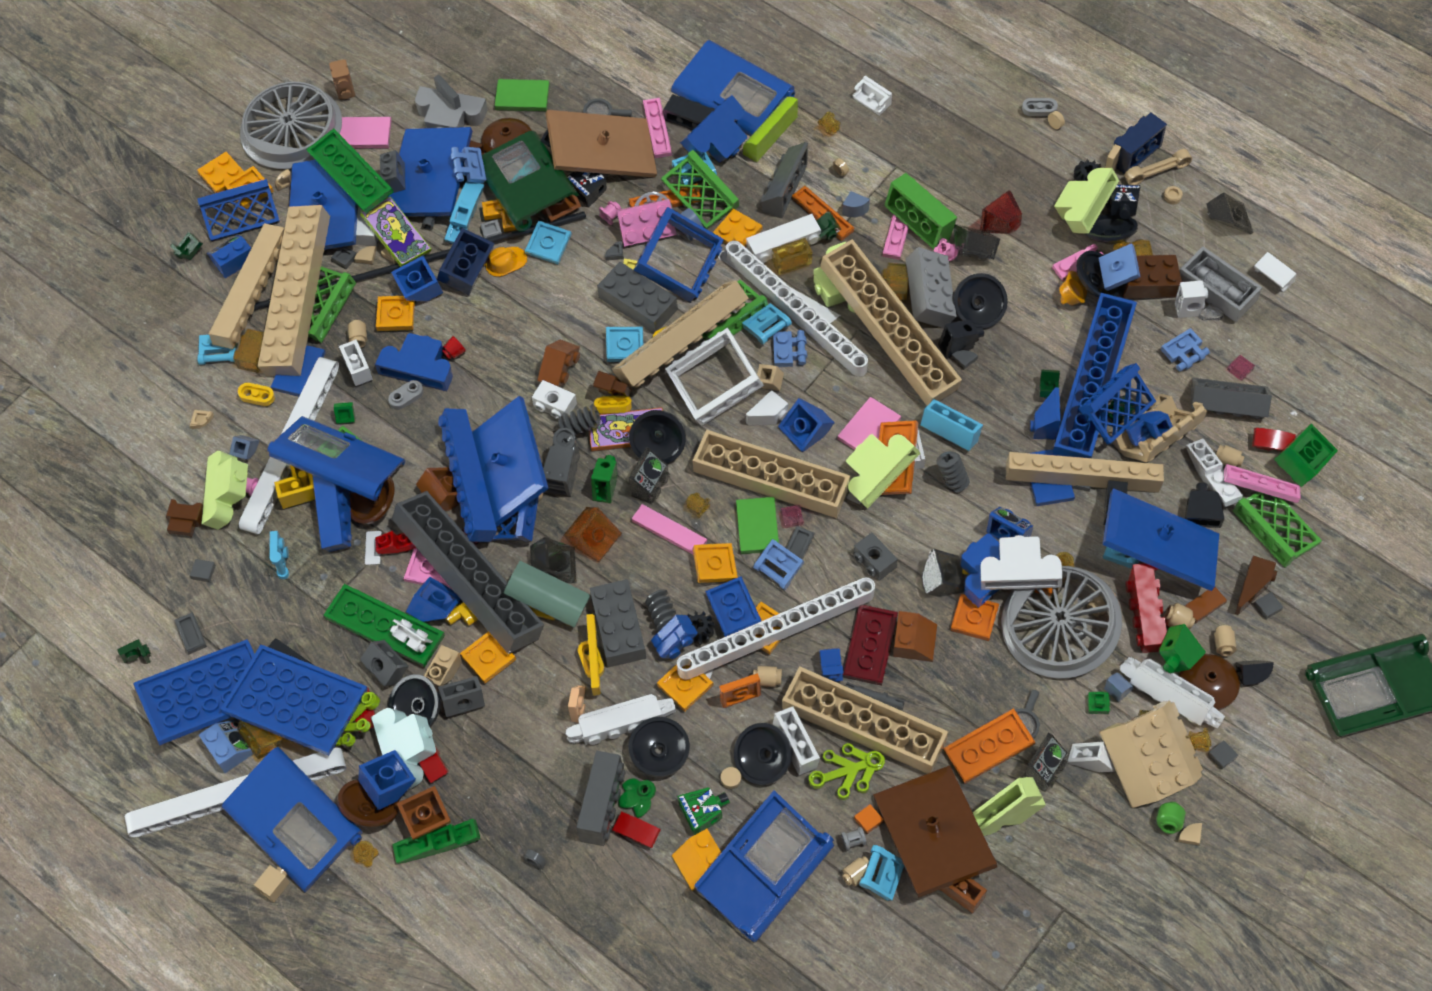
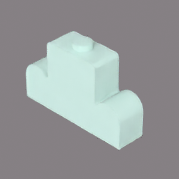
[371,708,436,791]

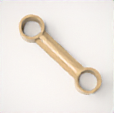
[1124,149,1193,185]

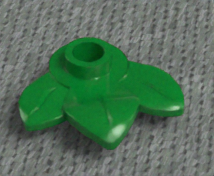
[619,778,656,818]

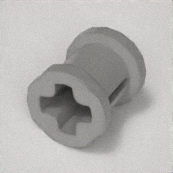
[841,827,866,851]

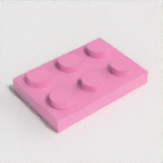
[616,199,677,246]

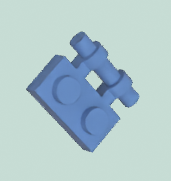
[451,147,486,183]
[1160,328,1210,372]
[773,330,807,367]

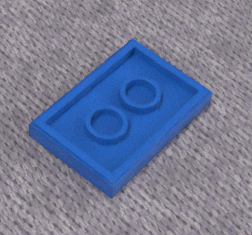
[271,345,326,397]
[1030,449,1075,506]
[705,576,762,637]

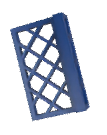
[197,179,280,241]
[1079,363,1156,445]
[492,496,539,542]

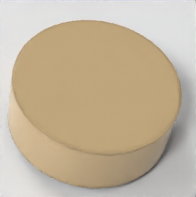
[1048,111,1065,129]
[833,158,849,176]
[1164,186,1183,204]
[721,767,741,789]

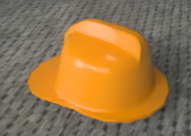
[485,246,527,277]
[1059,271,1087,306]

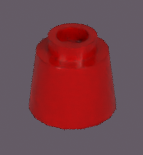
[442,336,466,359]

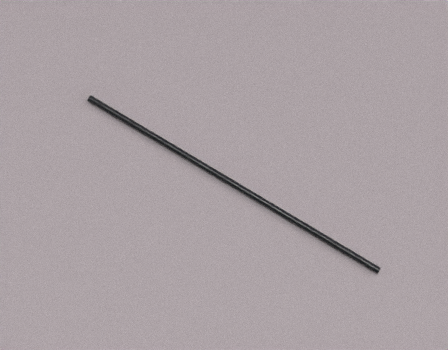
[254,211,586,311]

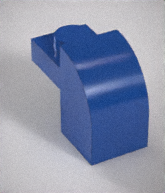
[1125,411,1173,446]
[819,648,843,681]

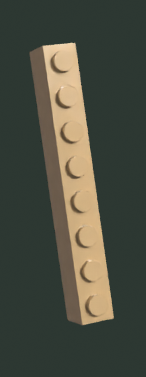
[209,223,284,349]
[1006,452,1164,493]

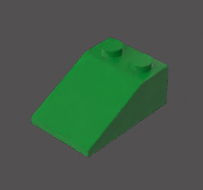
[1274,423,1338,487]

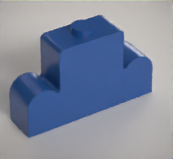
[680,95,747,163]
[375,333,453,392]
[960,533,1000,608]

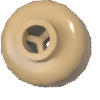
[1163,603,1195,629]

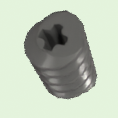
[558,404,601,435]
[936,451,970,492]
[645,589,676,632]

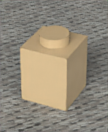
[757,364,784,391]
[254,865,290,902]

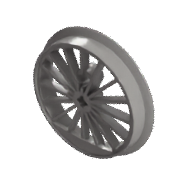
[240,82,342,169]
[1001,566,1122,678]

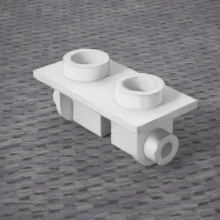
[390,619,432,652]

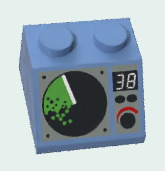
[199,719,259,773]

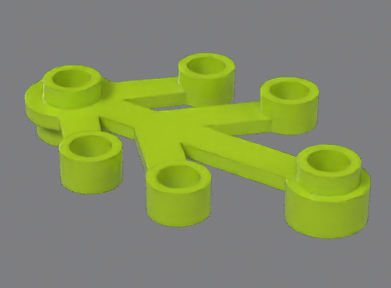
[335,692,380,747]
[809,743,885,800]

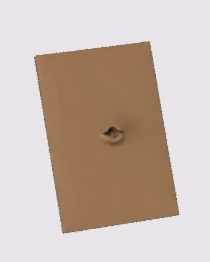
[545,110,657,178]

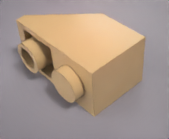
[424,645,462,687]

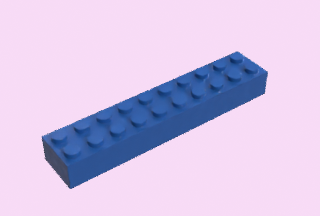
[1052,293,1137,459]

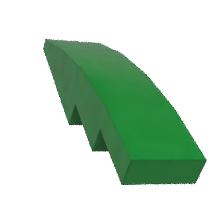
[392,818,481,864]

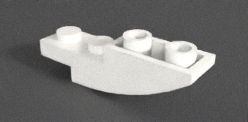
[1186,439,1243,507]

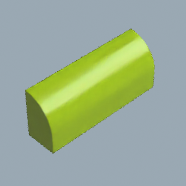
[743,97,798,162]

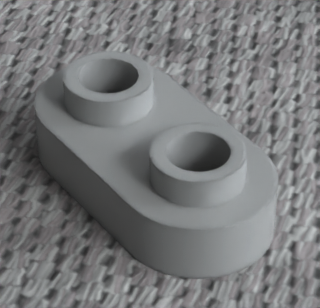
[1022,98,1058,116]
[389,380,424,410]

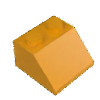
[672,829,722,891]

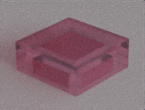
[1227,355,1255,381]
[781,505,804,528]

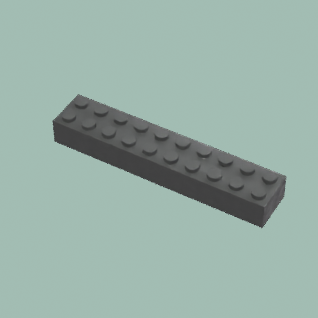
[392,491,544,654]

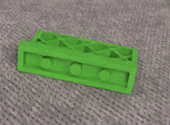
[661,150,740,230]
[308,266,356,343]
[701,280,768,341]
[1233,492,1322,568]

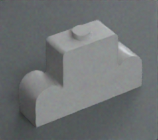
[415,86,488,128]

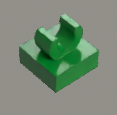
[333,402,356,423]
[1088,692,1110,714]

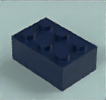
[1113,112,1167,174]
[437,228,495,295]

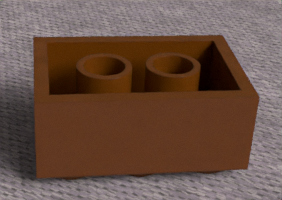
[1121,255,1182,299]

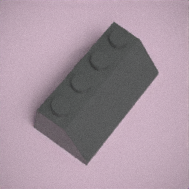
[760,142,808,218]
[1190,377,1272,419]

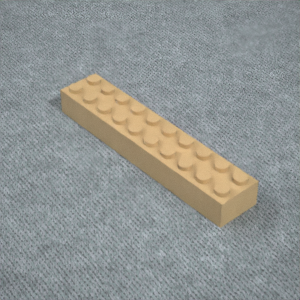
[258,205,330,377]
[820,239,962,406]

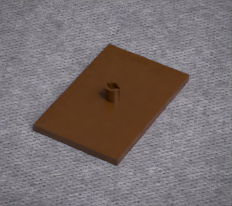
[873,765,998,898]

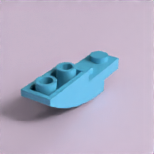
[444,181,484,244]

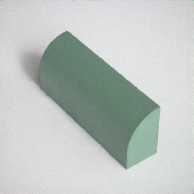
[504,561,590,628]

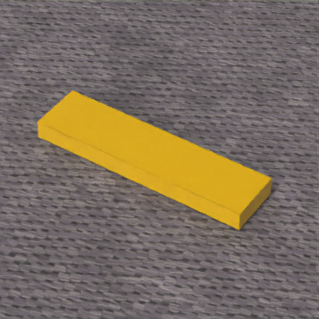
[586,614,601,696]

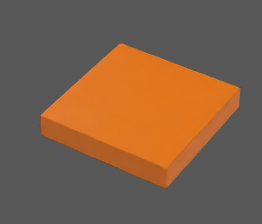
[951,594,999,641]
[719,673,761,708]

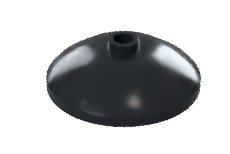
[1084,214,1138,244]
[1076,251,1122,298]
[953,273,1008,329]
[629,410,686,464]
[388,674,440,727]
[628,717,690,777]
[734,723,792,785]

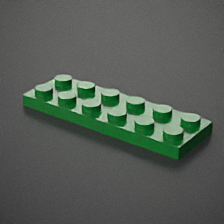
[306,128,394,214]
[323,584,445,668]

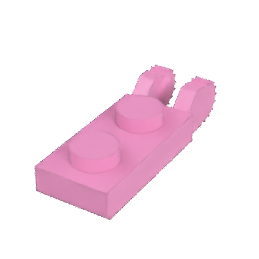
[1052,244,1104,281]

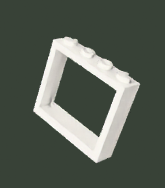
[665,328,764,426]

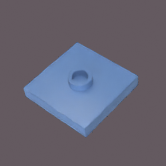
[1099,243,1140,291]

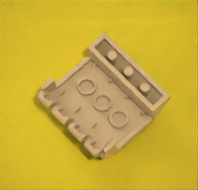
[1107,394,1207,462]
[1099,700,1203,808]

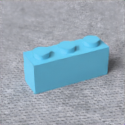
[920,399,983,451]

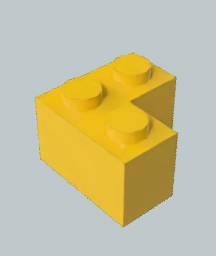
[274,465,315,509]

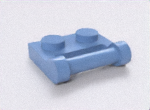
[753,539,804,590]

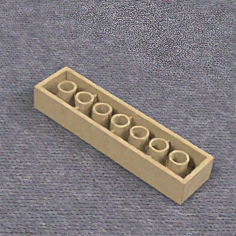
[612,280,749,388]
[693,430,850,518]
[782,666,948,774]

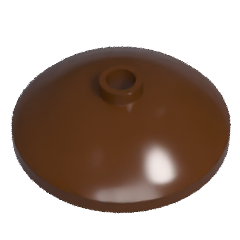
[481,118,532,162]
[350,476,395,525]
[1179,654,1240,710]
[337,779,399,827]

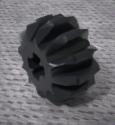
[1073,159,1101,181]
[687,610,715,645]

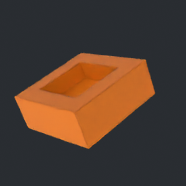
[854,804,883,834]

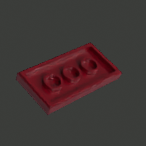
[843,605,898,686]

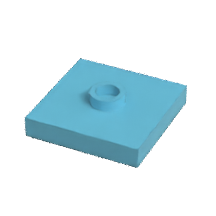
[525,221,572,264]
[606,327,643,362]

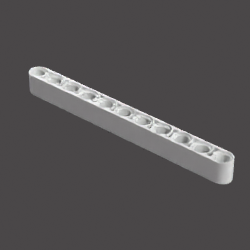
[726,241,868,377]
[239,357,339,534]
[677,578,875,680]
[124,748,346,837]

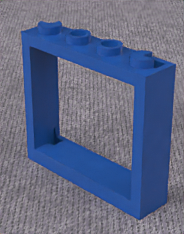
[634,207,724,302]

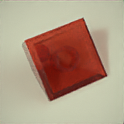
[980,190,1022,234]

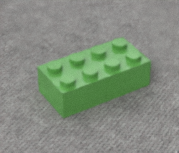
[884,173,957,249]

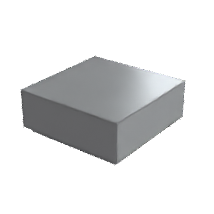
[480,220,502,239]

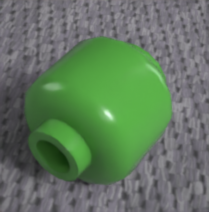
[1157,802,1186,834]

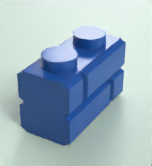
[651,615,698,659]

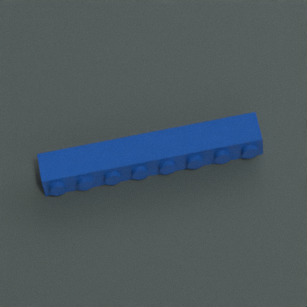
[438,408,497,542]

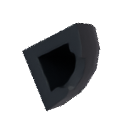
[1236,660,1274,685]

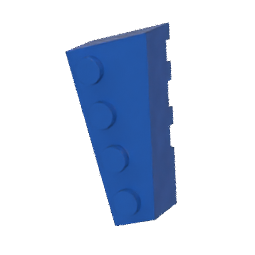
[312,475,352,552]

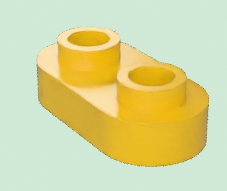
[238,383,275,406]
[594,396,632,414]
[578,640,604,678]

